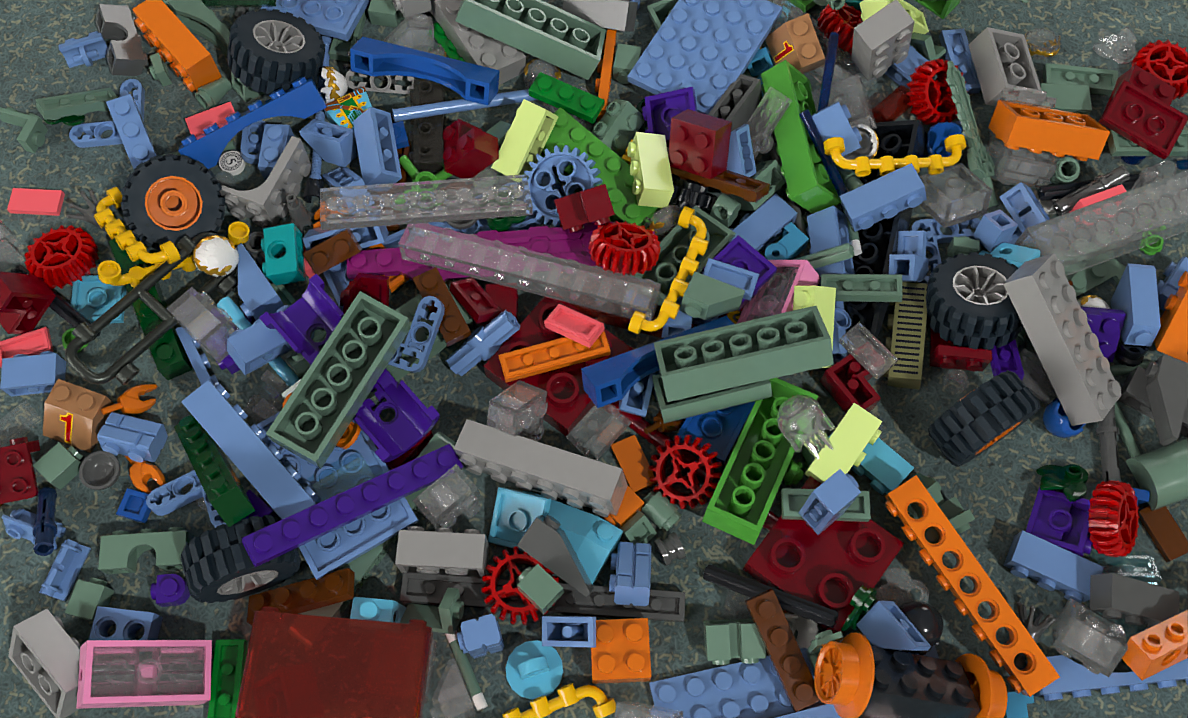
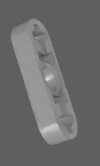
[345,69,416,94]

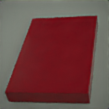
[1099,80,1188,160]

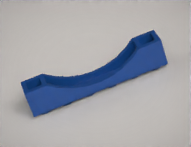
[350,37,500,105]
[178,76,327,169]
[581,316,734,408]

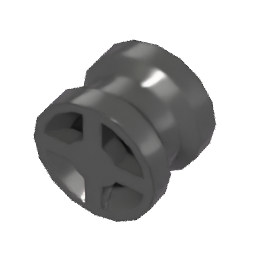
[653,532,686,566]

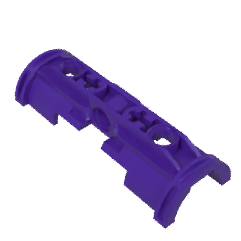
[259,274,440,463]

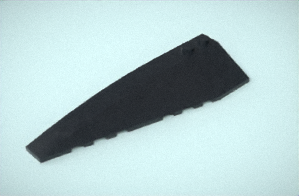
[840,119,927,348]

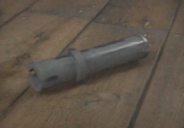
[1053,165,1130,216]
[1096,405,1121,482]

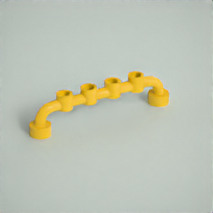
[823,134,966,177]
[94,186,181,264]
[628,206,709,334]
[97,221,250,288]
[502,683,618,718]

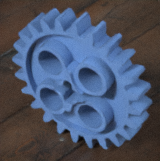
[521,145,603,227]

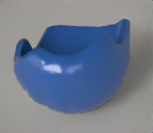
[927,122,964,157]
[1043,397,1085,438]

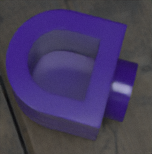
[150,574,190,607]

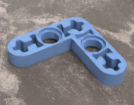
[69,79,145,148]
[910,216,981,284]
[388,296,445,373]
[146,470,226,528]

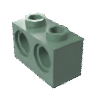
[728,160,786,212]

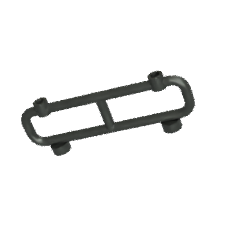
[65,232,238,385]

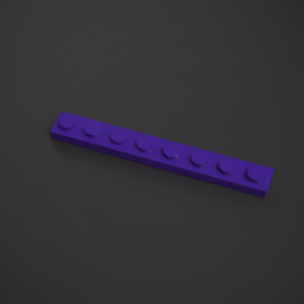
[242,444,463,567]

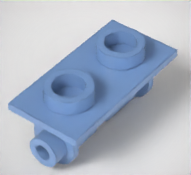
[2,508,66,550]
[39,539,91,602]

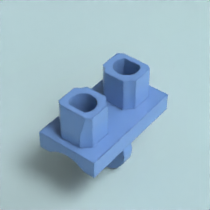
[58,31,109,68]

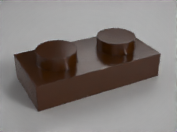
[303,227,362,275]

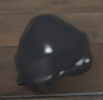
[899,601,944,656]

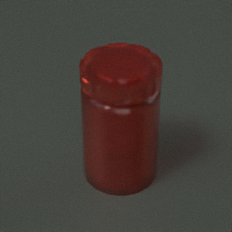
[869,86,912,123]

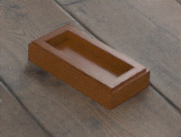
[1138,506,1188,563]

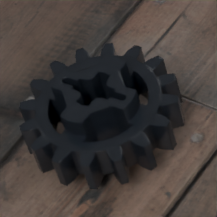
[671,179,718,209]

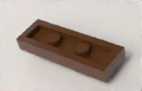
[413,267,471,347]

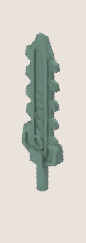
[946,60,999,208]

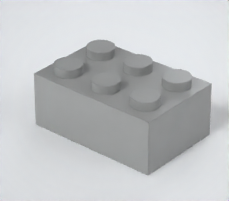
[851,0,915,81]
[968,27,1043,106]
[395,526,490,578]
[8,609,81,718]

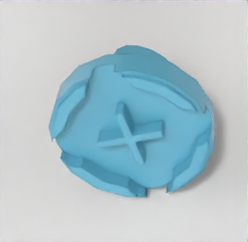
[506,640,563,700]

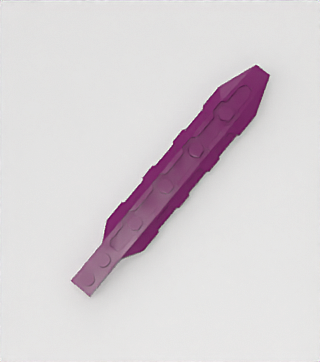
[347,221,655,282]

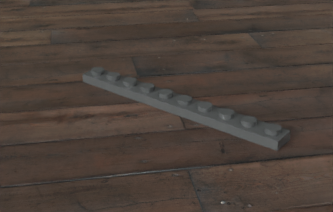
[400,572,685,623]

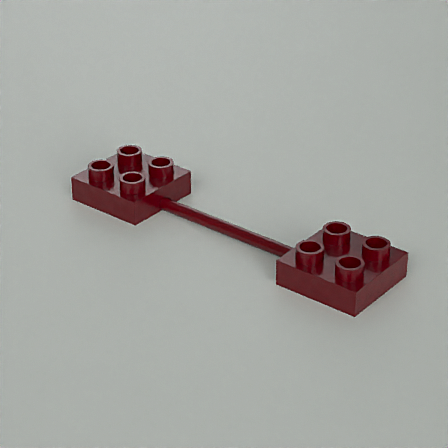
[484,290,904,634]

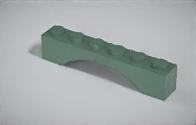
[163,0,265,102]

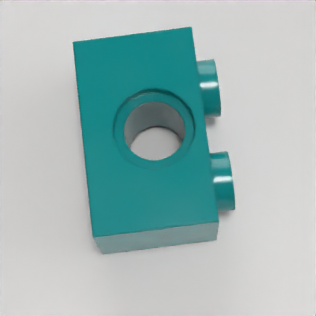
[261,223,306,286]

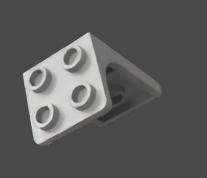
[219,136,311,228]

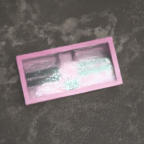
[737,260,821,323]
[76,640,212,709]

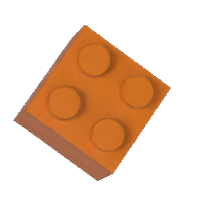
[591,618,651,684]

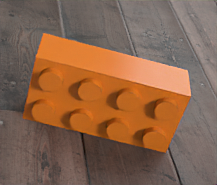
[132,0,222,92]
[988,100,1110,161]

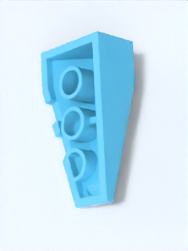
[523,490,623,585]

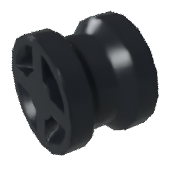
[1115,340,1149,367]

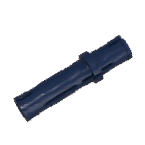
[33,487,57,556]

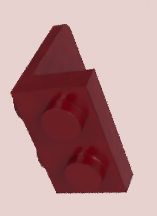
[340,273,390,314]
[930,328,992,371]
[0,437,40,504]

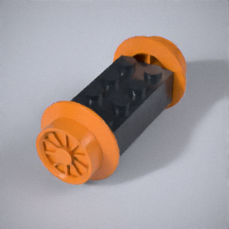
[814,633,1008,718]

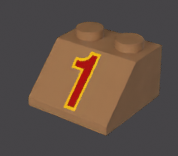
[765,13,827,74]
[43,379,115,453]

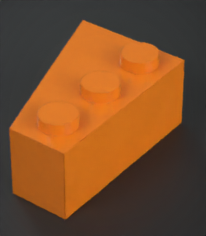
[1154,271,1188,363]

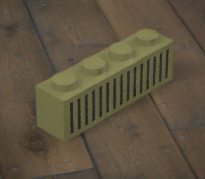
[883,282,928,390]

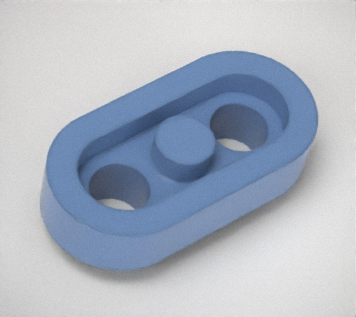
[240,120,266,164]

